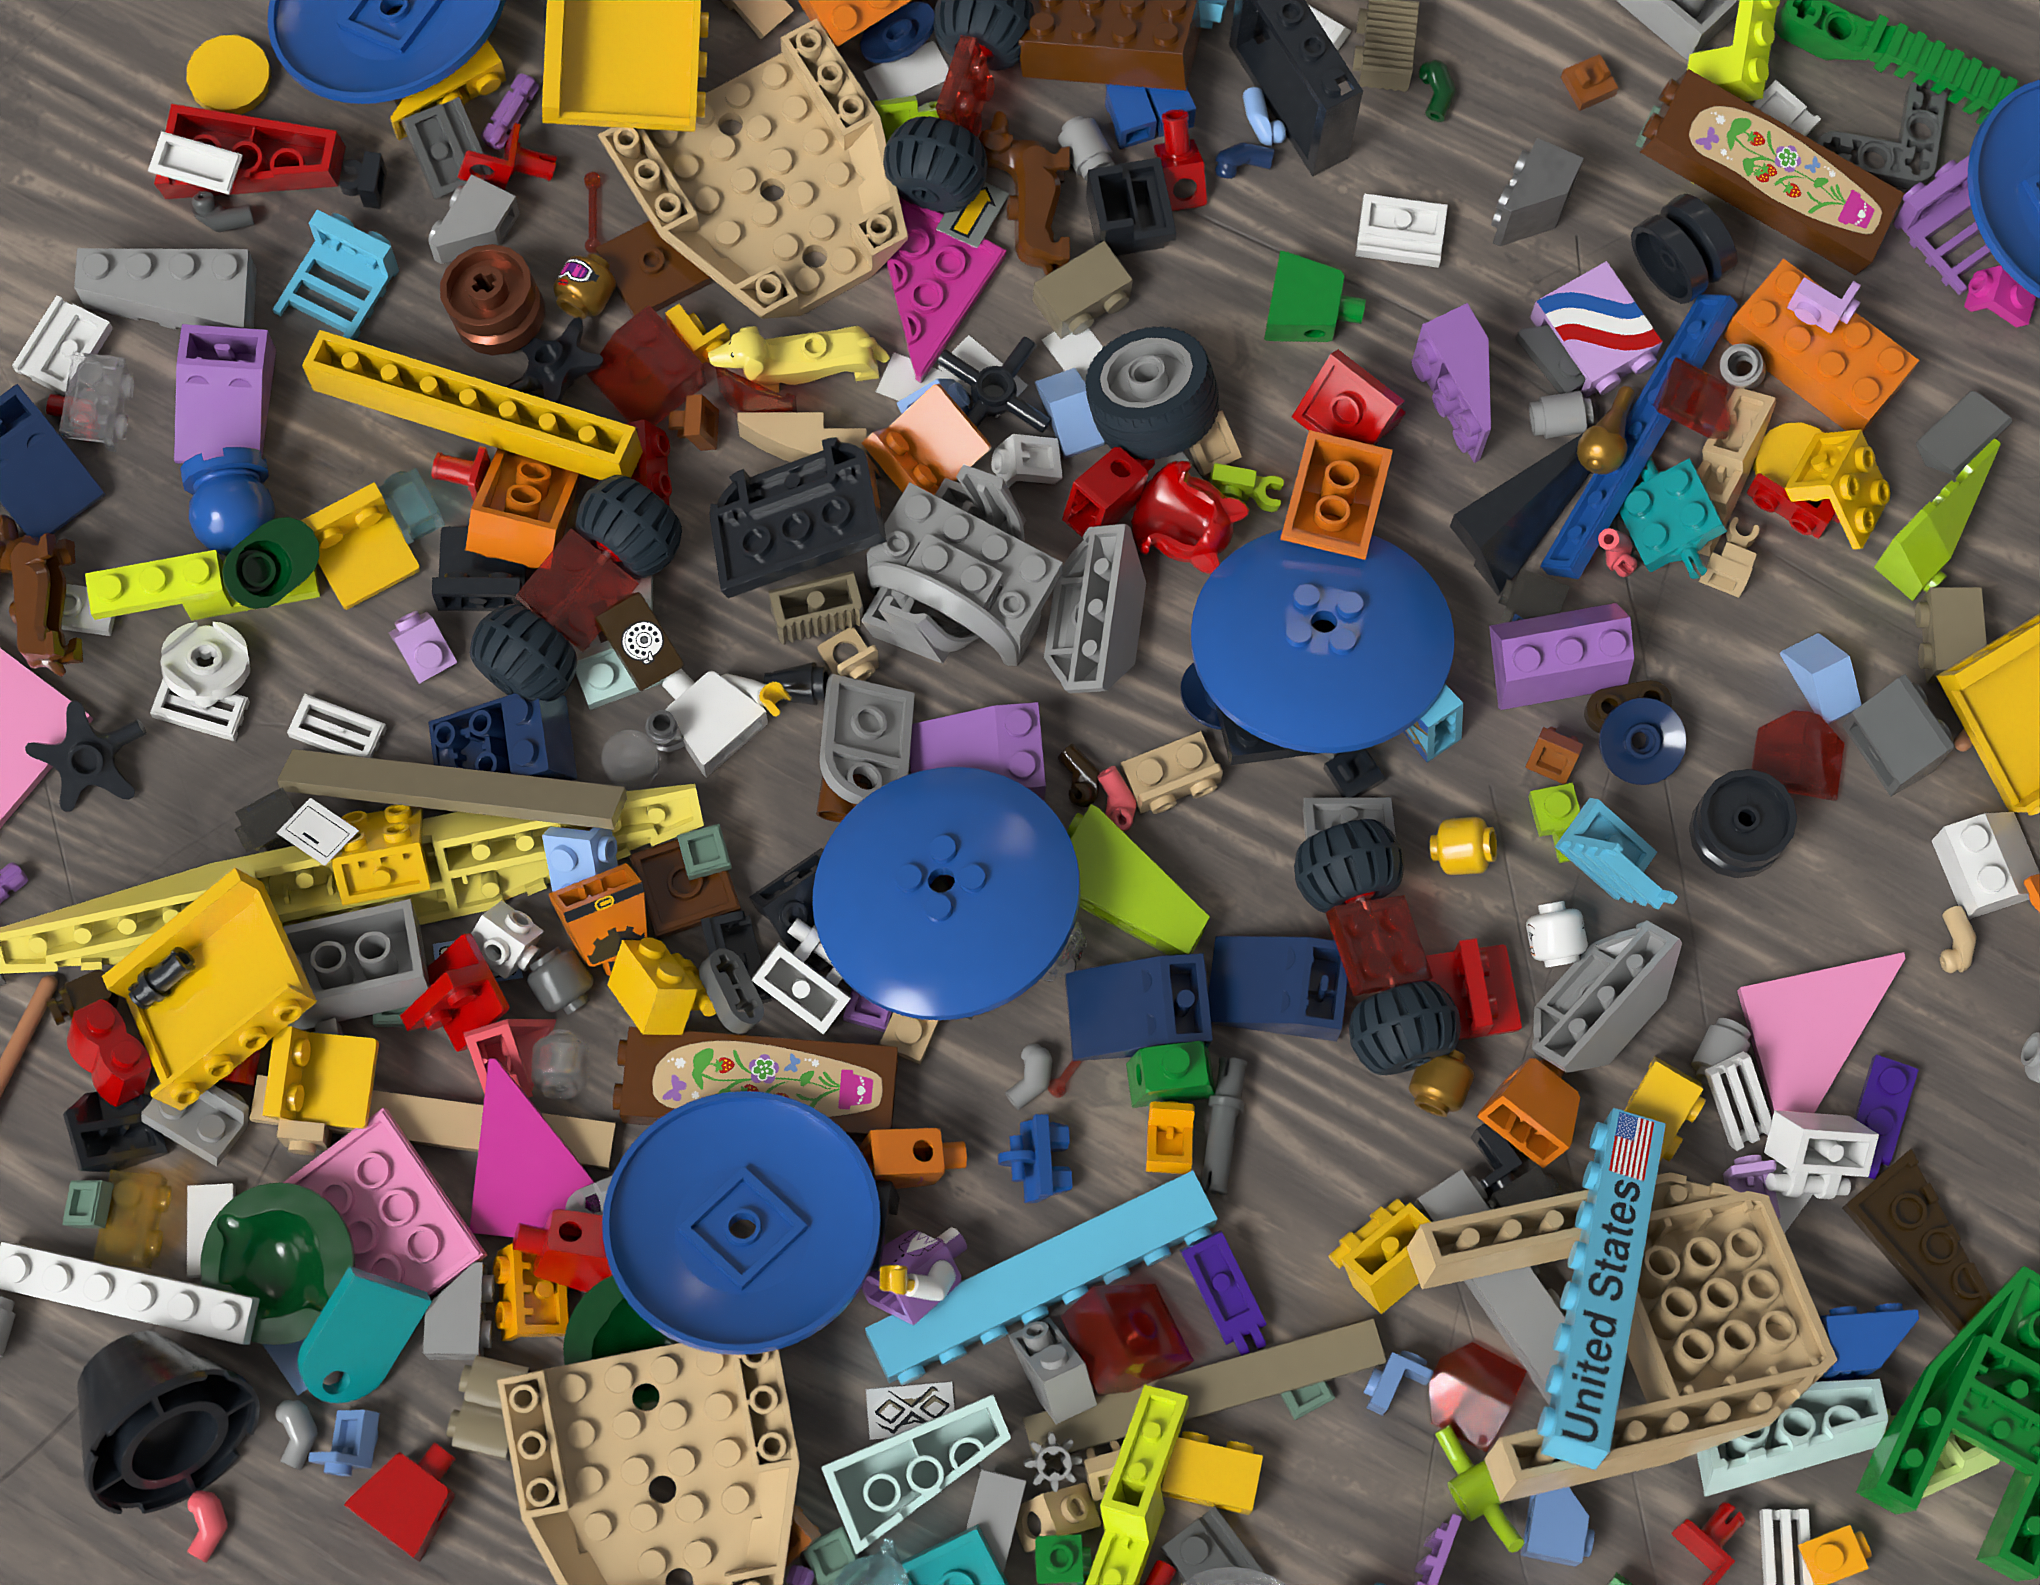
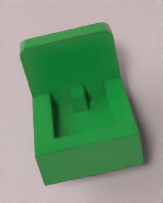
[1035,1534,1092,1585]

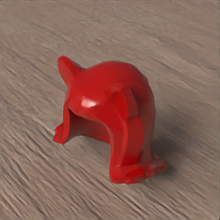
[1131,460,1249,574]

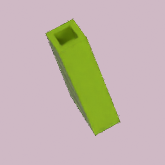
[1067,804,1210,955]

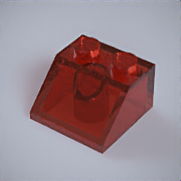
[587,305,707,425]
[1061,1283,1194,1395]

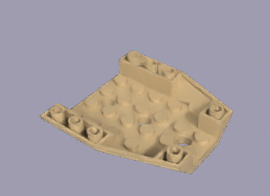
[598,18,908,319]
[497,1343,799,1585]

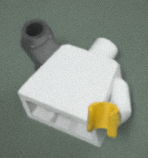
[645,669,792,778]

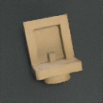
[277,1119,332,1155]

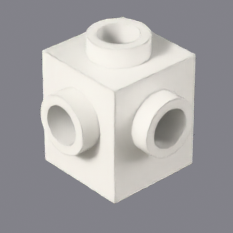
[471,900,544,979]

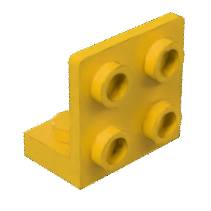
[1785,429,1890,549]
[301,482,420,610]
[331,804,431,906]
[262,1026,379,1129]

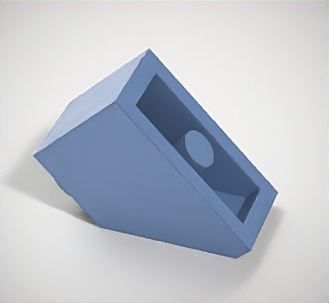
[1521,1487,1594,1567]

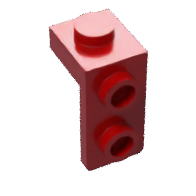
[1746,473,1840,539]

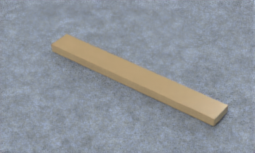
[250,1075,616,1170]

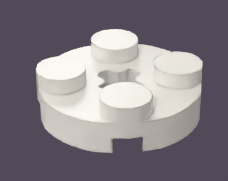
[160,621,250,707]

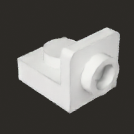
[992,434,1062,488]

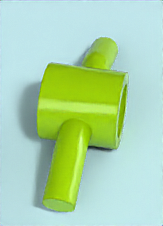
[1434,1425,1524,1553]

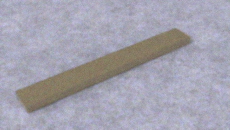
[277,749,627,830]
[1022,1319,1387,1461]

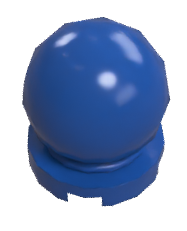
[180,447,275,556]

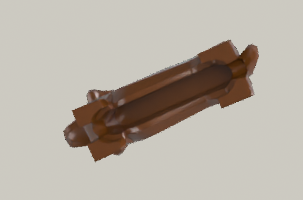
[978,111,1070,276]
[0,515,83,677]

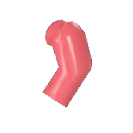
[1598,528,1637,577]
[1097,766,1136,832]
[187,1490,228,1563]

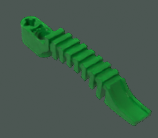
[1774,0,2020,125]

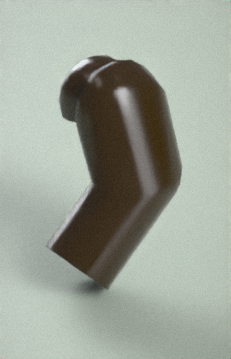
[1058,744,1100,807]

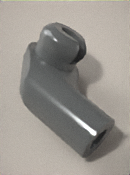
[192,191,254,232]

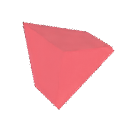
[464,1019,557,1097]

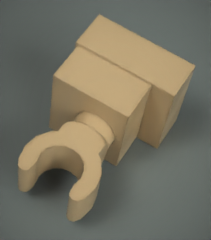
[1699,517,1759,598]

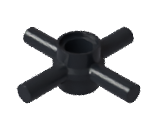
[937,336,1051,433]

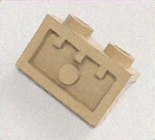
[1120,731,1223,814]

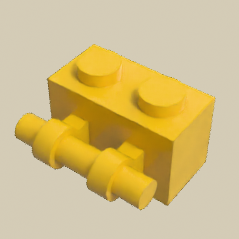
[607,938,716,1035]
[1328,1199,1431,1314]

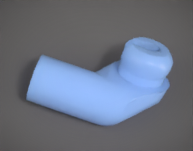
[1243,87,1286,146]

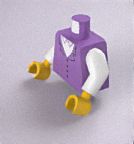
[861,1227,967,1325]

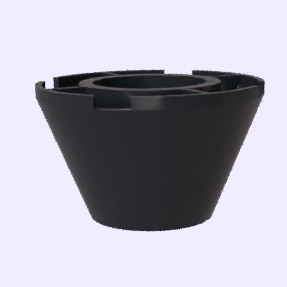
[77,1331,260,1514]

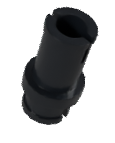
[128,947,196,1009]

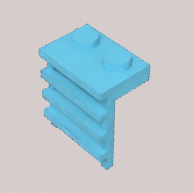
[272,209,399,340]
[1555,798,1678,909]

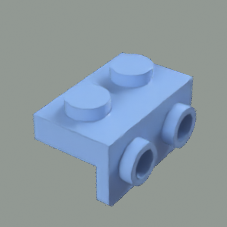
[542,826,618,892]

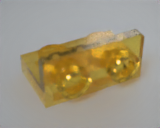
[93,1170,172,1269]

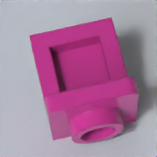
[1964,265,2036,328]

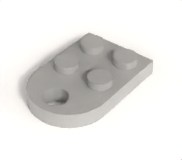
[820,674,915,804]

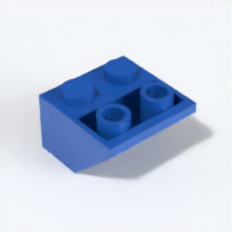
[1816,1303,1919,1382]

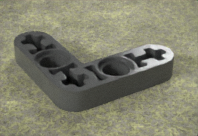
[1817,79,1947,189]

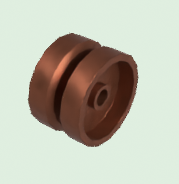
[440,244,545,356]

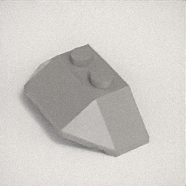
[1044,524,1146,693]
[1532,920,1682,1073]

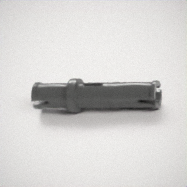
[1200,1057,1248,1195]

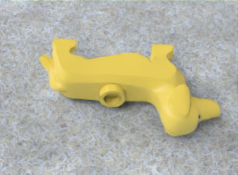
[708,326,890,396]

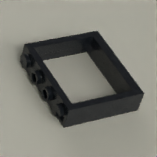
[1229,0,1363,177]

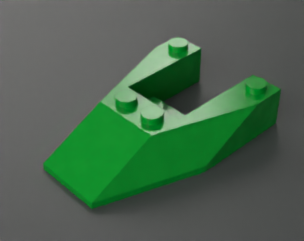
[1855,1266,2040,1582]

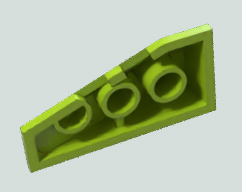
[1874,438,2001,601]

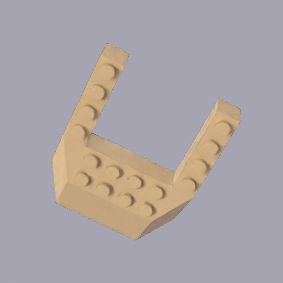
[1407,1172,1838,1502]

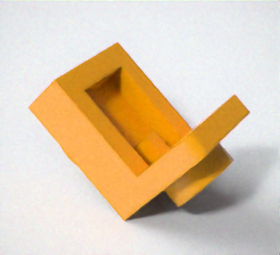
[1146,1101,1195,1174]
[1797,1525,1872,1585]

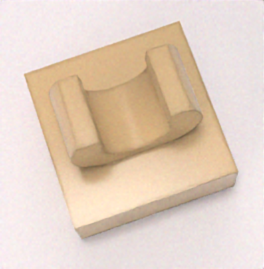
[1083,1441,1121,1502]

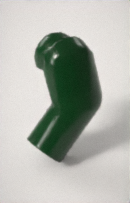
[1419,60,1456,122]

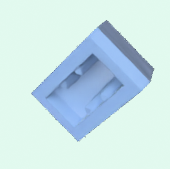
[1035,368,1104,459]
[1780,633,1862,727]

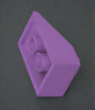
[910,702,1046,801]

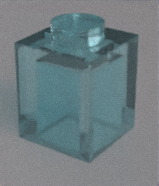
[378,468,445,544]

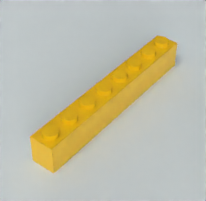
[302,330,643,480]

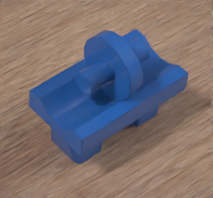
[998,1114,1073,1203]

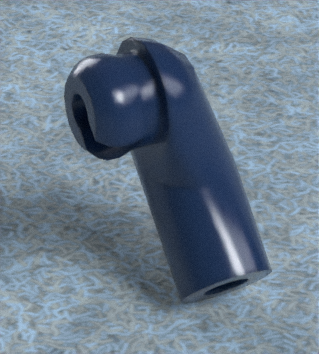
[1215,142,1275,179]

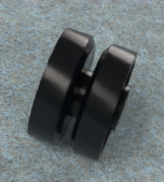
[1631,193,1738,304]
[1689,769,1797,878]

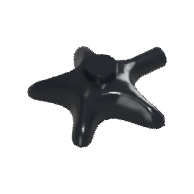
[505,317,603,404]
[25,700,146,812]

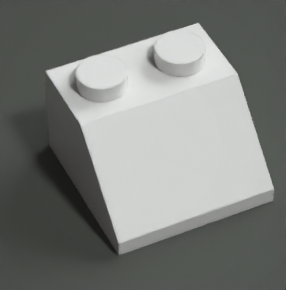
[1932,812,2040,919]

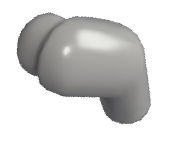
[1005,1043,1052,1110]
[276,1400,317,1470]

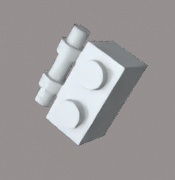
[752,918,851,1034]
[1764,1110,1879,1199]

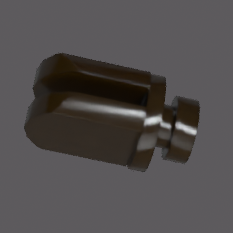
[46,970,119,1026]

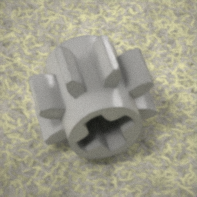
[1024,1431,1082,1492]

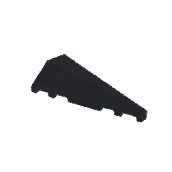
[1450,433,1591,596]

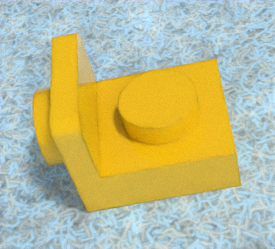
[665,304,731,368]

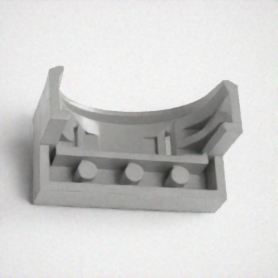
[861,464,1026,664]
[867,482,1063,666]

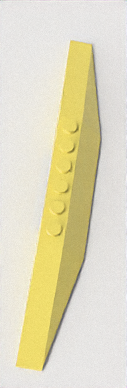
[0,784,704,974]

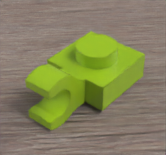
[874,95,948,144]
[1207,463,1284,512]
[1528,783,1580,863]

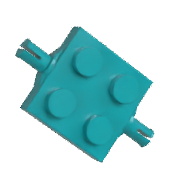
[1619,456,1727,579]

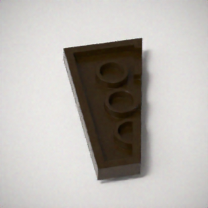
[1842,1148,1992,1335]

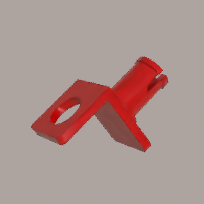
[1154,109,1207,211]
[458,122,557,190]
[431,446,491,502]
[1671,1502,1745,1585]

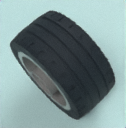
[1085,326,1219,460]

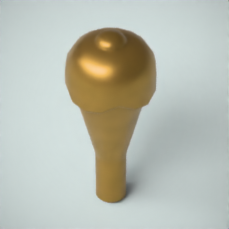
[1577,386,1635,475]

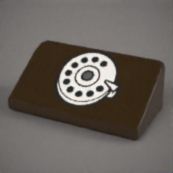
[594,592,684,691]

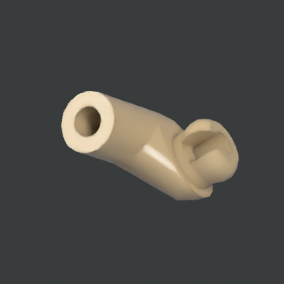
[1940,906,1977,973]

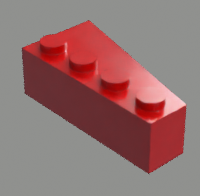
[154,104,346,199]

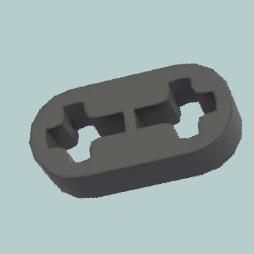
[699,949,764,1034]

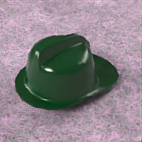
[222,517,320,609]

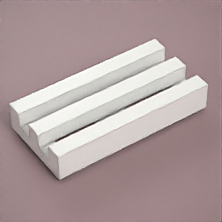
[150,678,250,742]
[287,694,387,758]
[1704,1051,1772,1151]
[1760,1509,1813,1585]

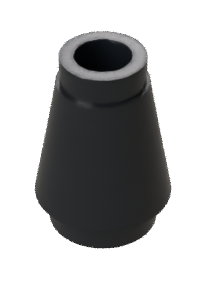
[764,662,829,705]

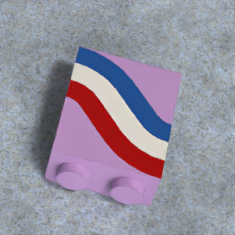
[1530,261,1663,398]

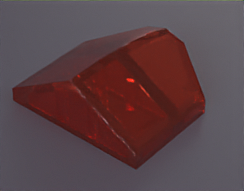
[1653,357,1731,439]
[715,367,797,416]
[1752,710,1844,801]
[1428,1342,1527,1453]

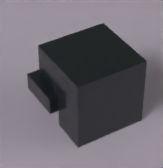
[1086,157,1177,256]

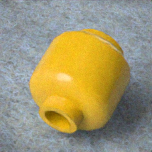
[1430,817,1497,875]

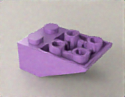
[1412,303,1491,463]
[174,324,276,464]

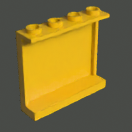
[542,0,709,132]
[1936,613,2040,816]
[102,868,317,1111]

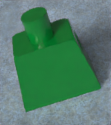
[1264,250,1366,342]
[1126,1041,1215,1108]

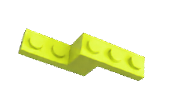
[1687,0,1780,184]
[85,550,320,621]
[1085,1384,1189,1585]

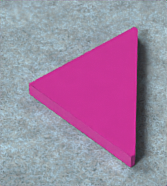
[886,197,1006,383]
[470,1058,601,1237]

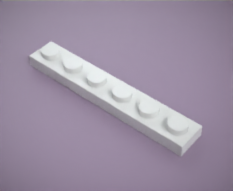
[0,1242,259,1344]

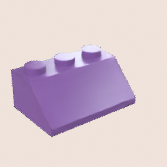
[1489,603,1634,710]

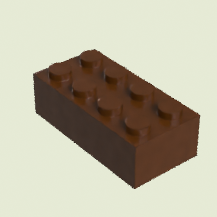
[1018,0,1201,91]

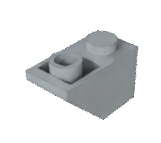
[428,174,520,264]
[423,1262,495,1360]
[1008,1317,1097,1424]

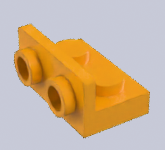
[493,1243,569,1341]

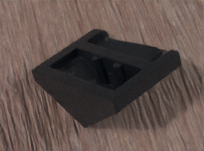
[63,1092,168,1173]

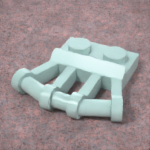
[539,575,667,710]

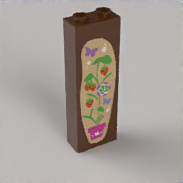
[1640,69,1905,275]
[613,1026,898,1142]

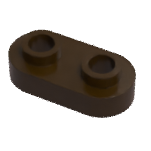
[1584,680,1672,734]

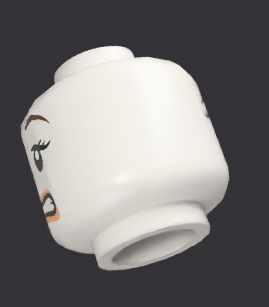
[1526,901,1588,967]

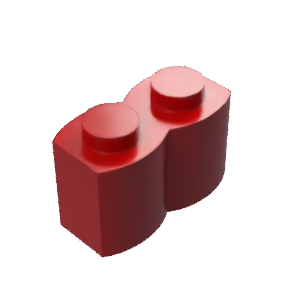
[67,999,151,1107]

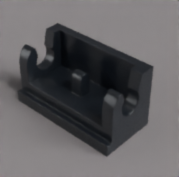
[700,911,772,1003]

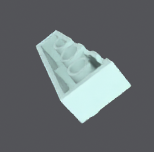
[1697,1379,1889,1497]
[821,1395,1011,1555]

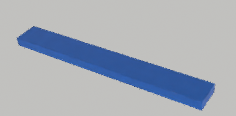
[1540,294,1738,579]

